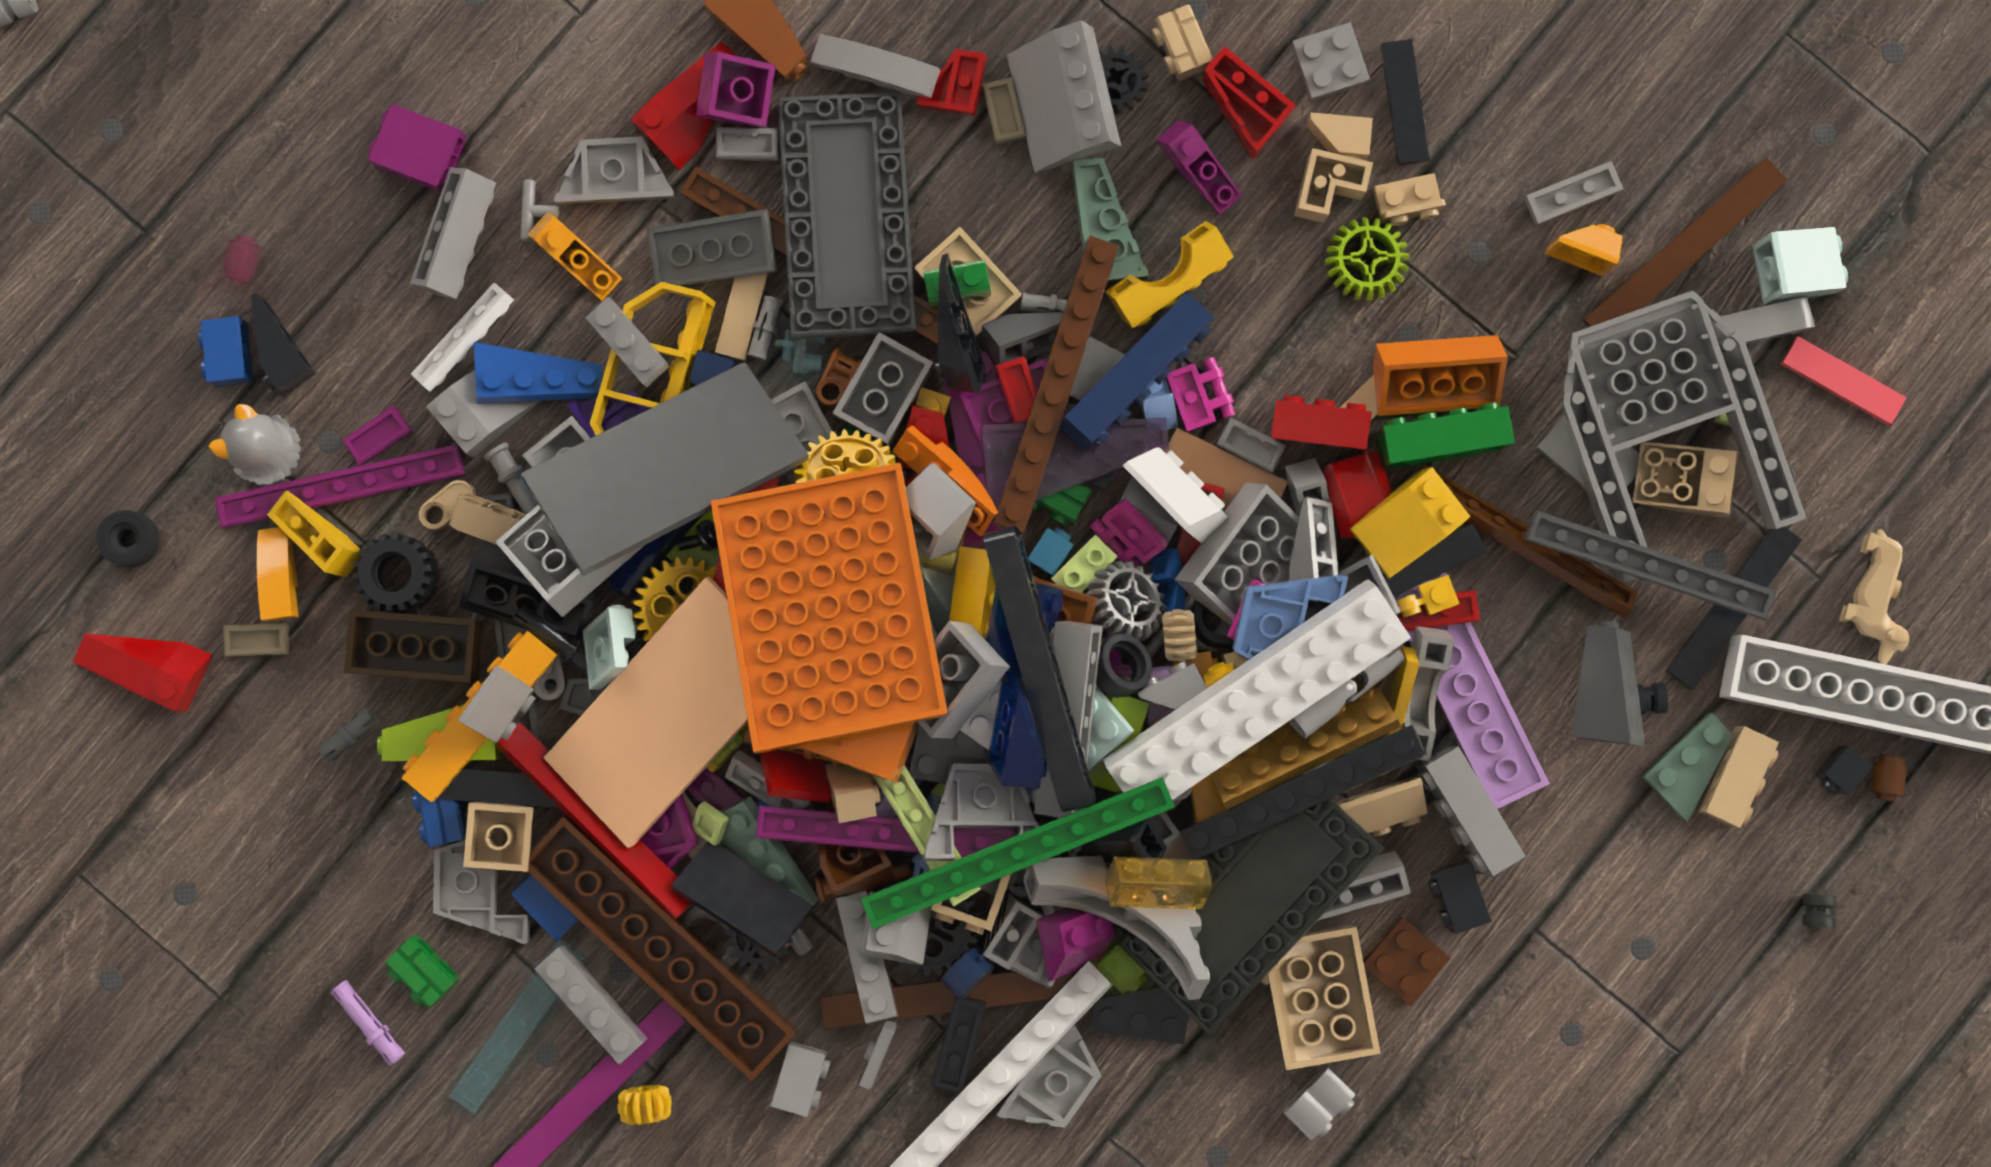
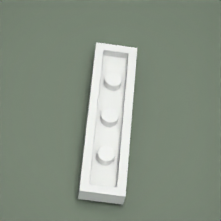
[411,283,514,392]

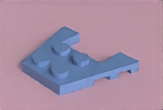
[1233,575,1348,659]

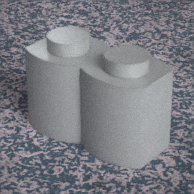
[1282,1065,1355,1140]

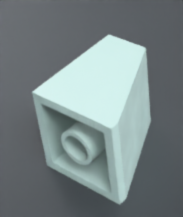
[1752,227,1848,305]

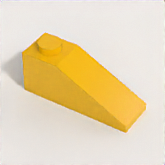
[267,491,361,578]

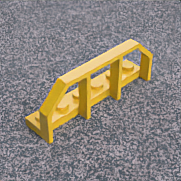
[590,282,716,436]

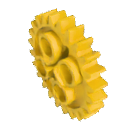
[794,429,895,483]
[632,556,716,641]

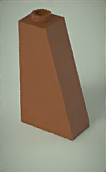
[703,0,808,85]

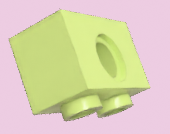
[1050,534,1117,593]

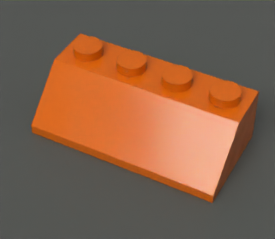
[1373,335,1508,416]

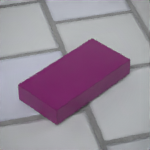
[342,405,413,466]

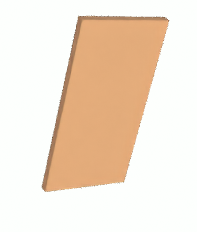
[544,577,748,848]

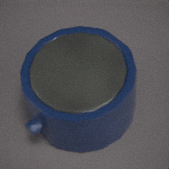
[941,948,994,1000]

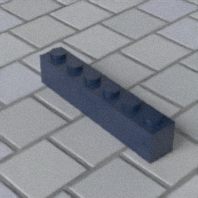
[1059,292,1214,452]

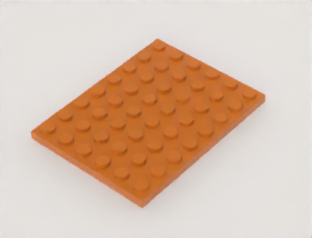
[711,463,949,754]

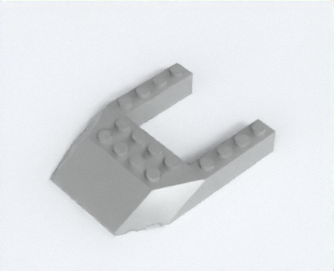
[1562,290,1807,582]

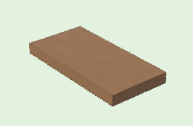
[1165,428,1288,512]

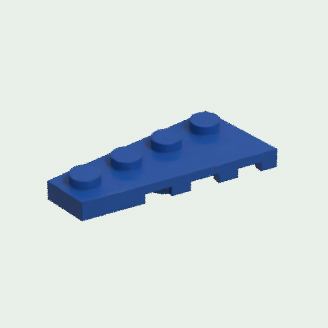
[473,342,603,403]

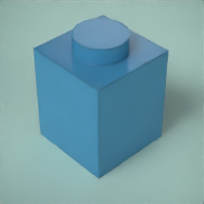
[1028,527,1074,578]

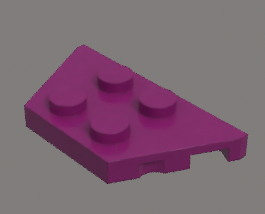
[640,794,698,870]

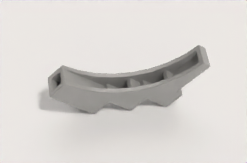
[1023,855,1210,1000]

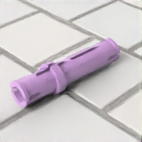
[330,980,406,1066]

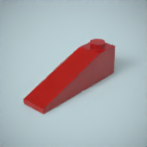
[631,41,737,171]
[72,633,213,712]

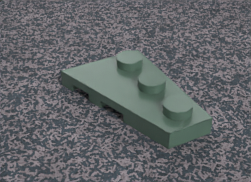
[1641,713,1734,822]

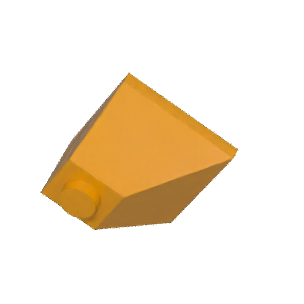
[1545,224,1623,276]

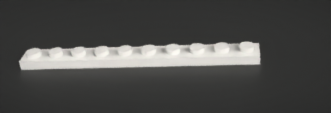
[890,961,1113,1167]

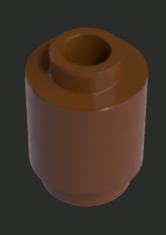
[1870,755,1907,802]

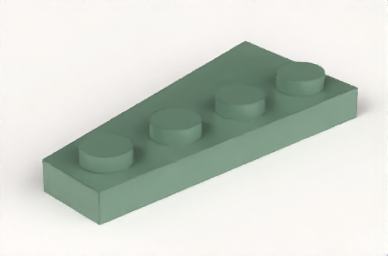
[719,796,819,905]

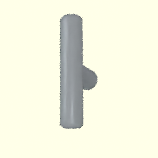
[520,179,559,242]

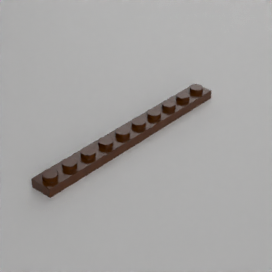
[680,166,939,346]
[992,236,1119,535]

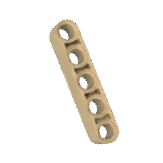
[450,493,527,545]

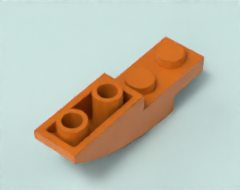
[892,425,998,536]

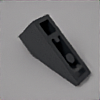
[251,293,316,394]

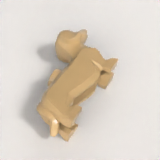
[1838,529,1909,665]

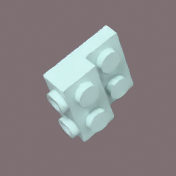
[583,605,637,690]

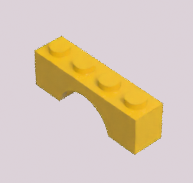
[1105,221,1234,328]

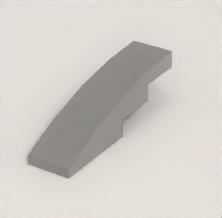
[810,34,940,98]

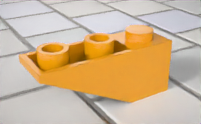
[527,212,623,301]

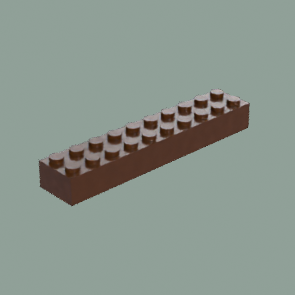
[528,816,798,1081]

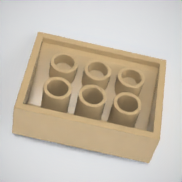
[1268,924,1381,1070]

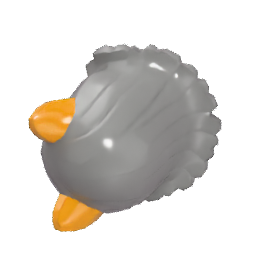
[208,404,301,486]

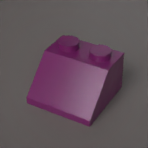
[1037,907,1114,981]

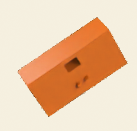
[795,722,919,784]

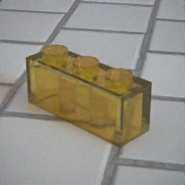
[1105,857,1213,909]

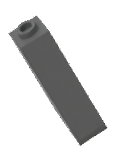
[1572,621,1645,747]

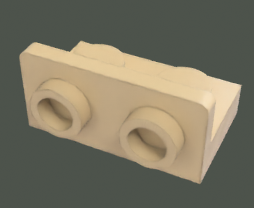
[1373,173,1446,226]

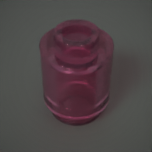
[223,235,260,283]

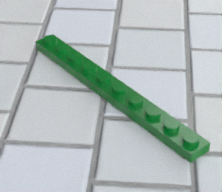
[861,777,1175,929]

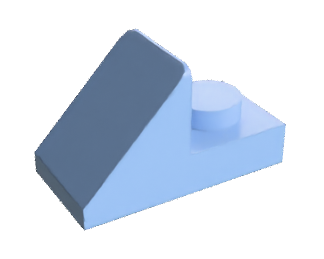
[1140,379,1178,435]

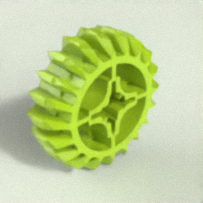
[1325,217,1409,301]

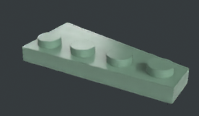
[1071,158,1149,282]

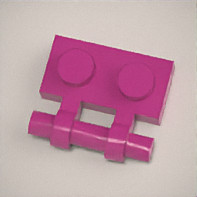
[1166,357,1236,433]
[1089,498,1168,568]

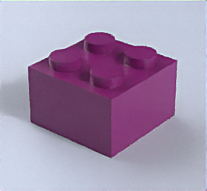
[696,52,775,128]

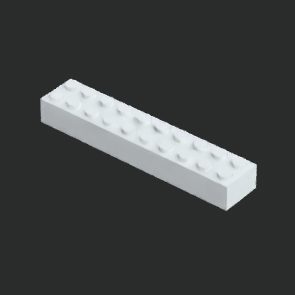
[1103,579,1411,800]
[1719,634,1991,754]

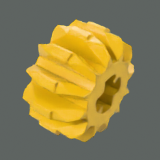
[617,1084,672,1125]

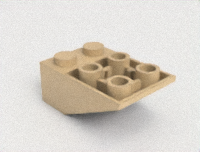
[1633,442,1738,518]

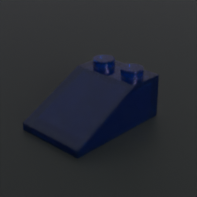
[987,671,1047,789]

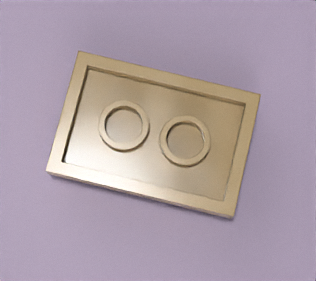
[914,227,1022,338]

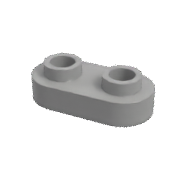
[533,639,567,700]

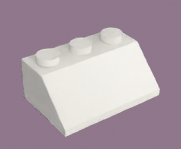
[1123,447,1228,544]

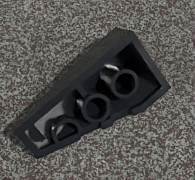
[935,254,985,393]

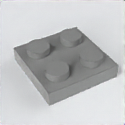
[1291,22,1370,101]

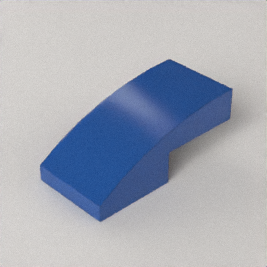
[1150,548,1185,615]
[511,874,579,941]

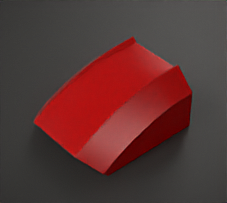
[1321,451,1392,538]

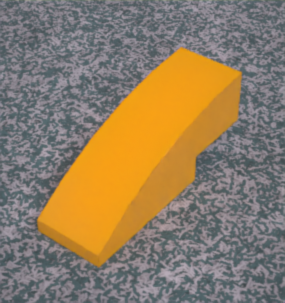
[257,527,299,622]

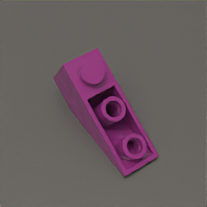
[1155,120,1243,215]

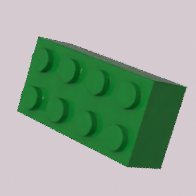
[1374,402,1515,470]

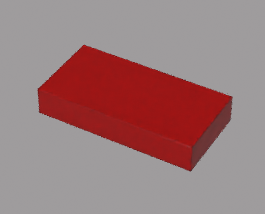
[994,356,1037,426]

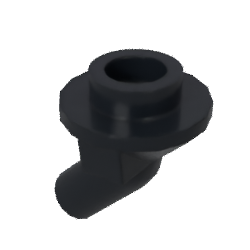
[677,520,718,551]

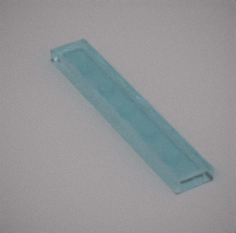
[449,939,587,1114]

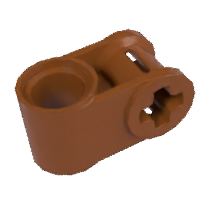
[816,347,862,410]

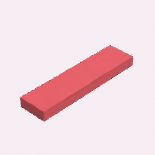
[1780,336,1906,426]

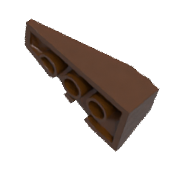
[812,762,894,895]

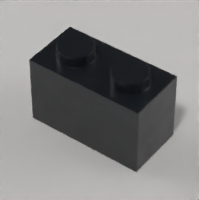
[1428,860,1492,934]

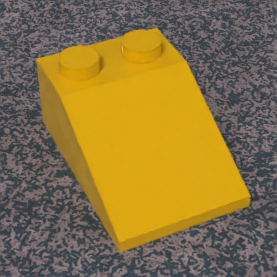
[1350,467,1471,578]

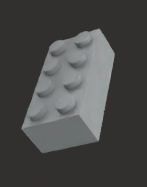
[1415,746,1526,876]

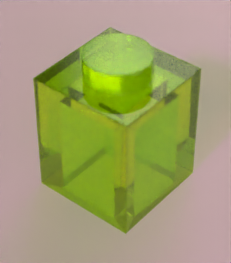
[1095,943,1145,995]

